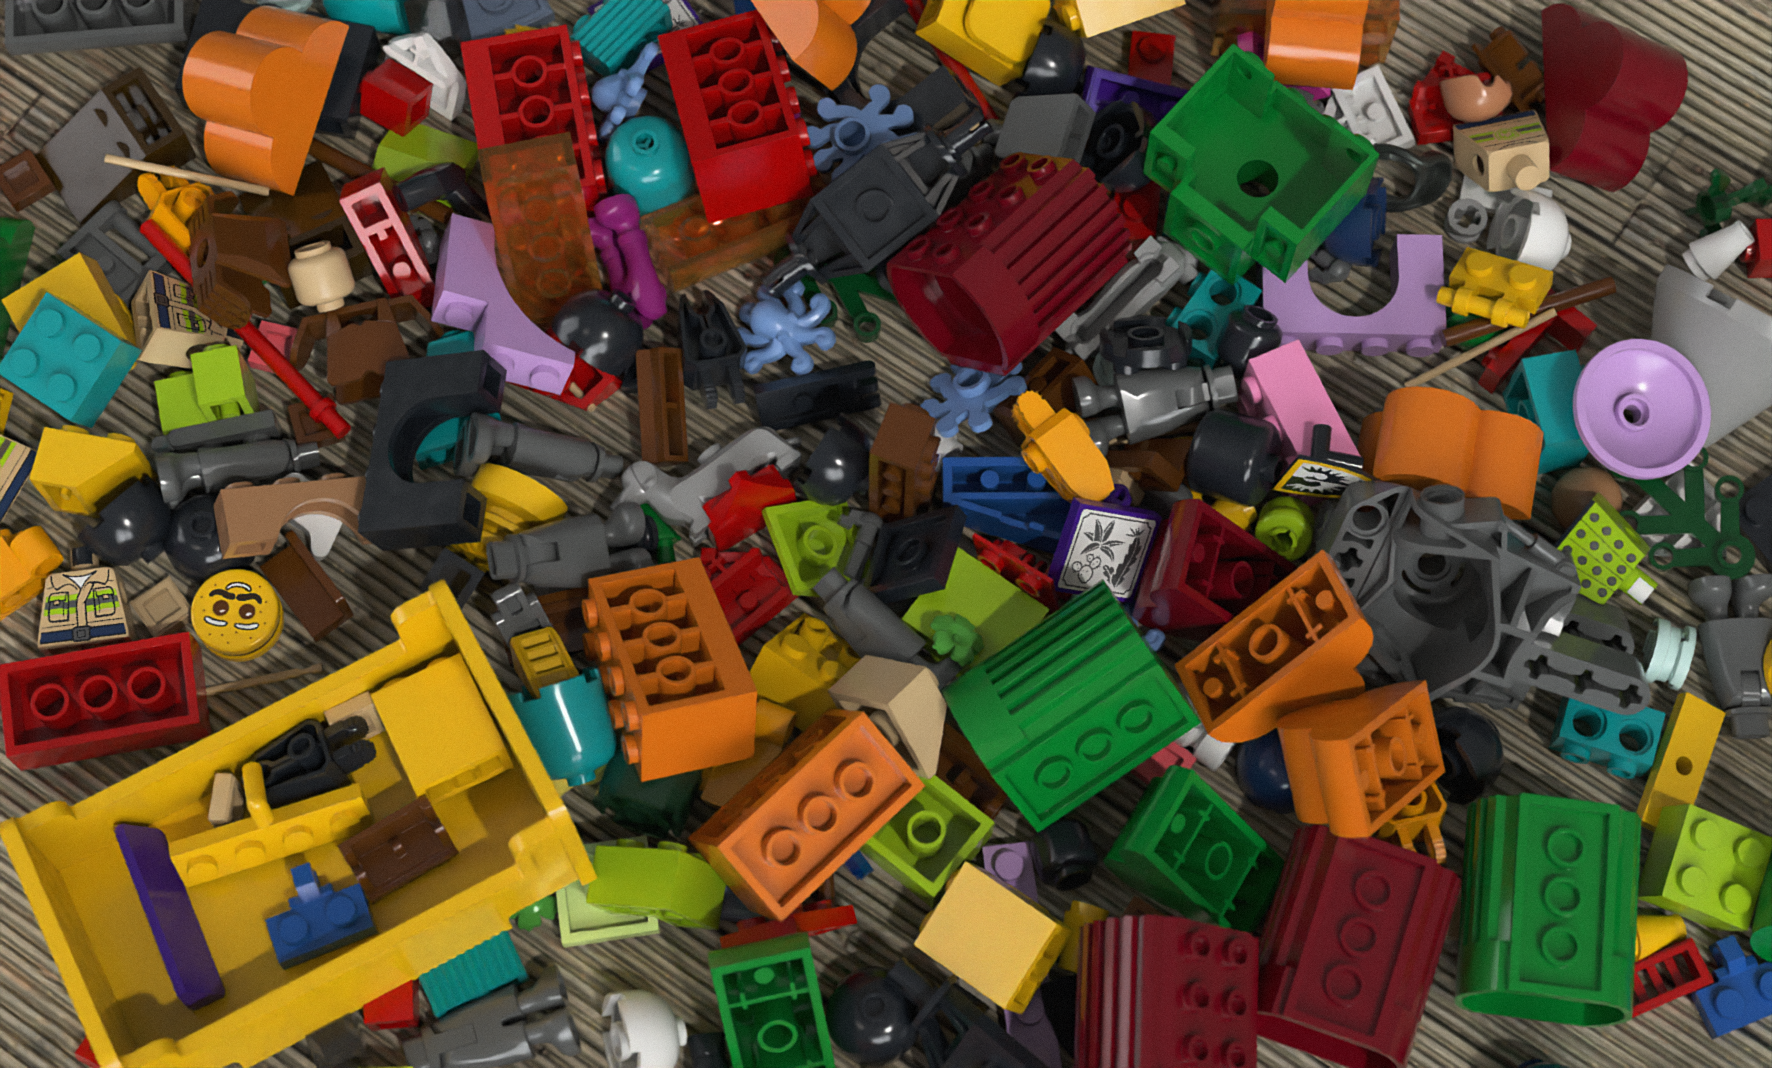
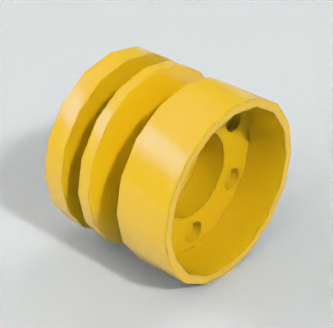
[451,463,568,571]

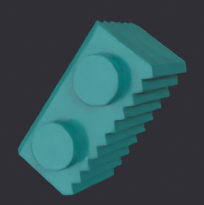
[571,0,673,77]
[419,930,530,1019]

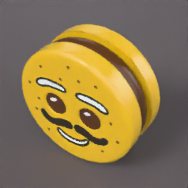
[191,569,284,662]

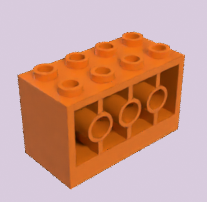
[582,557,757,782]
[687,708,925,922]

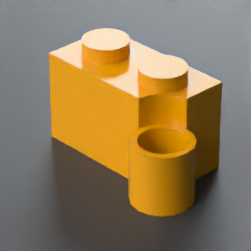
[0,526,64,621]
[698,699,797,810]

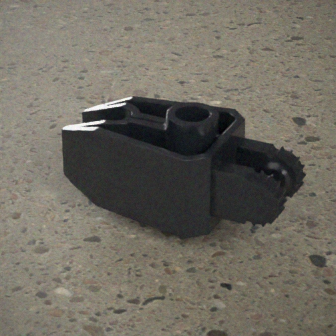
[677,290,747,410]
[239,716,377,810]

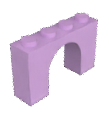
[1256,234,1447,357]

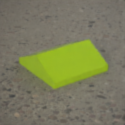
[372,124,479,217]
[762,500,870,597]

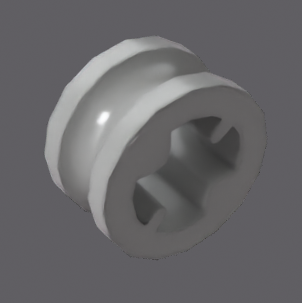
[1444,198,1488,244]

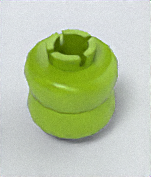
[1255,496,1315,562]

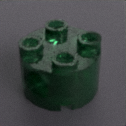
[592,743,703,839]

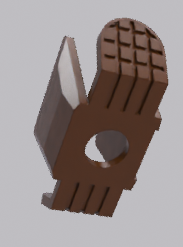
[189,191,292,329]
[290,294,444,406]

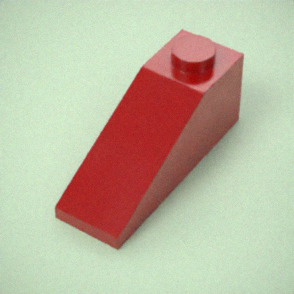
[339,167,436,309]

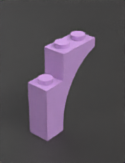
[431,213,575,395]

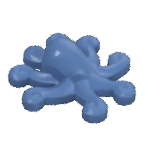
[590,42,660,145]
[807,84,914,181]
[737,281,836,375]
[920,362,1027,438]

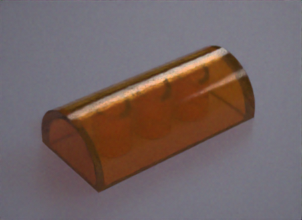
[640,172,826,293]

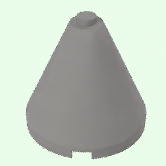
[1650,264,1772,449]

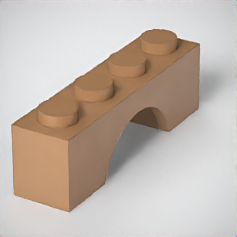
[213,473,373,559]

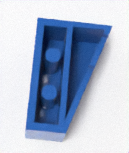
[941,457,1071,554]

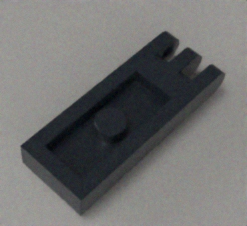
[753,360,882,431]

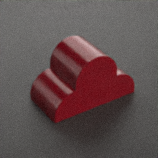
[1541,3,1688,193]
[1133,499,1298,641]

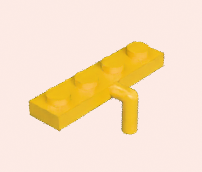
[168,762,375,888]

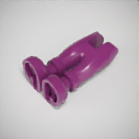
[569,194,667,331]

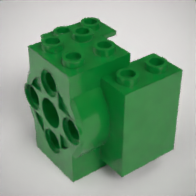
[1143,43,1380,286]

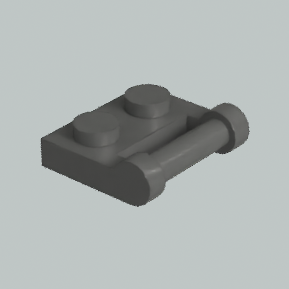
[57,200,175,309]

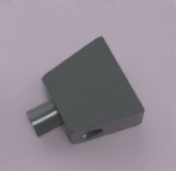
[983,94,1096,164]

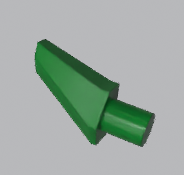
[640,503,681,565]

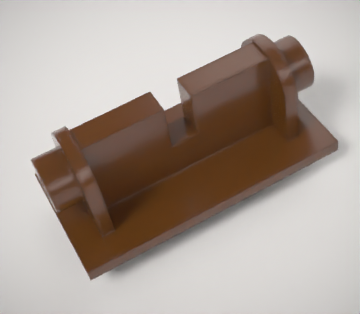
[1471,26,1545,113]

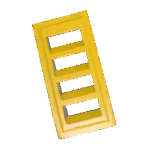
[509,627,579,699]

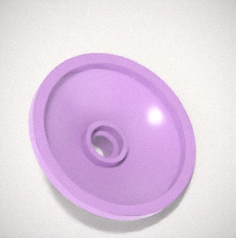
[1573,339,1711,480]

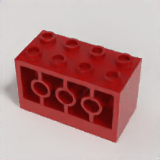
[658,9,817,224]
[460,24,608,242]

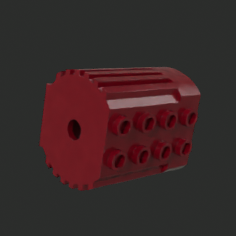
[886,152,1132,376]
[1257,825,1461,1068]
[1074,915,1259,1068]

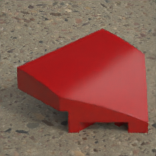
[1408,50,1503,145]
[702,464,797,552]
[700,548,799,646]

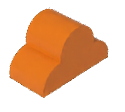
[751,0,871,91]
[1263,0,1369,90]
[182,6,349,196]
[1357,387,1544,520]
[1174,549,1373,743]
[1276,680,1445,838]

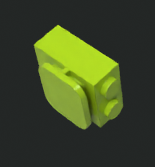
[902,547,1050,678]

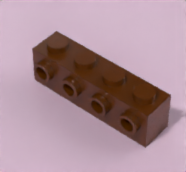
[869,402,941,523]

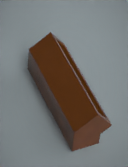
[636,346,688,467]

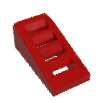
[1632,937,1714,1018]

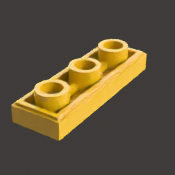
[1636,692,1725,832]

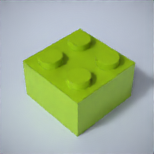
[858,775,995,909]
[1638,804,1772,932]

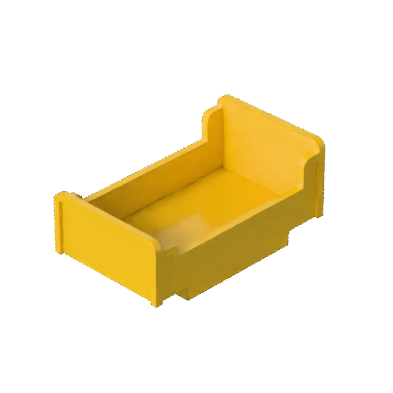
[0,578,598,1068]

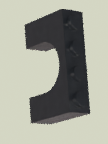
[174,0,381,140]
[817,0,981,137]
[358,350,507,551]

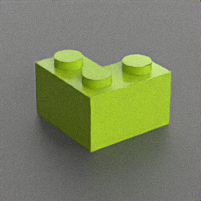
[154,344,260,435]
[586,839,726,930]

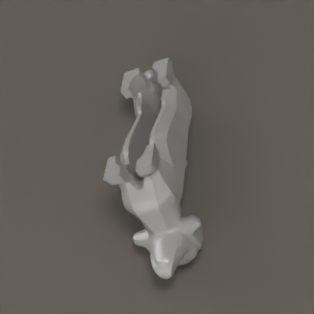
[1055,235,1199,361]
[609,426,802,547]

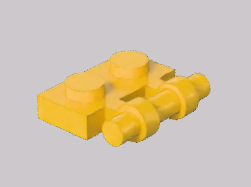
[1436,247,1553,329]

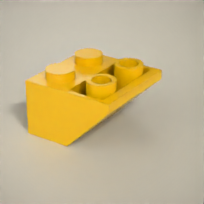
[29,425,158,518]
[749,613,861,731]

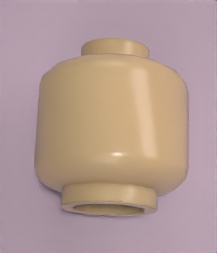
[288,241,355,313]

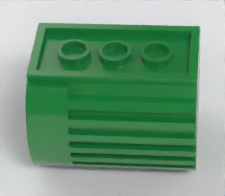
[942,579,1201,832]
[1454,792,1641,1027]

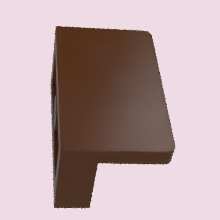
[1105,438,1192,492]
[260,529,354,642]

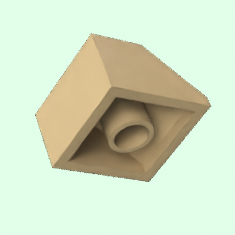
[828,655,947,779]

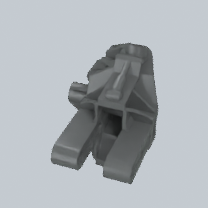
[1313,480,1651,715]

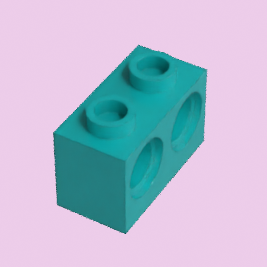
[1165,270,1263,370]
[1549,696,1666,779]

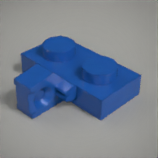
[265,862,378,970]
[1690,935,1772,1040]

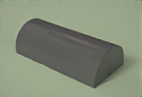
[5,0,194,56]

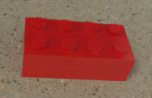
[0,631,212,771]

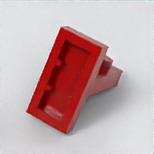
[1478,288,1597,394]

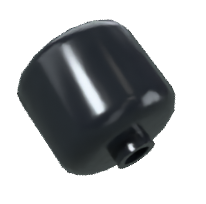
[1186,408,1284,507]

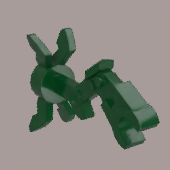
[1683,168,1772,239]

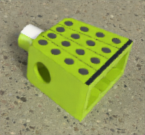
[1553,492,1658,606]

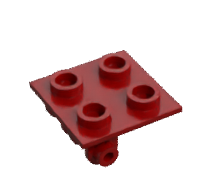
[972,533,1073,615]

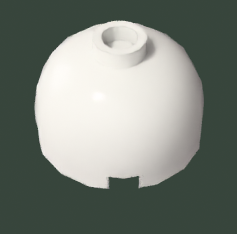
[1487,188,1572,271]
[602,989,687,1068]

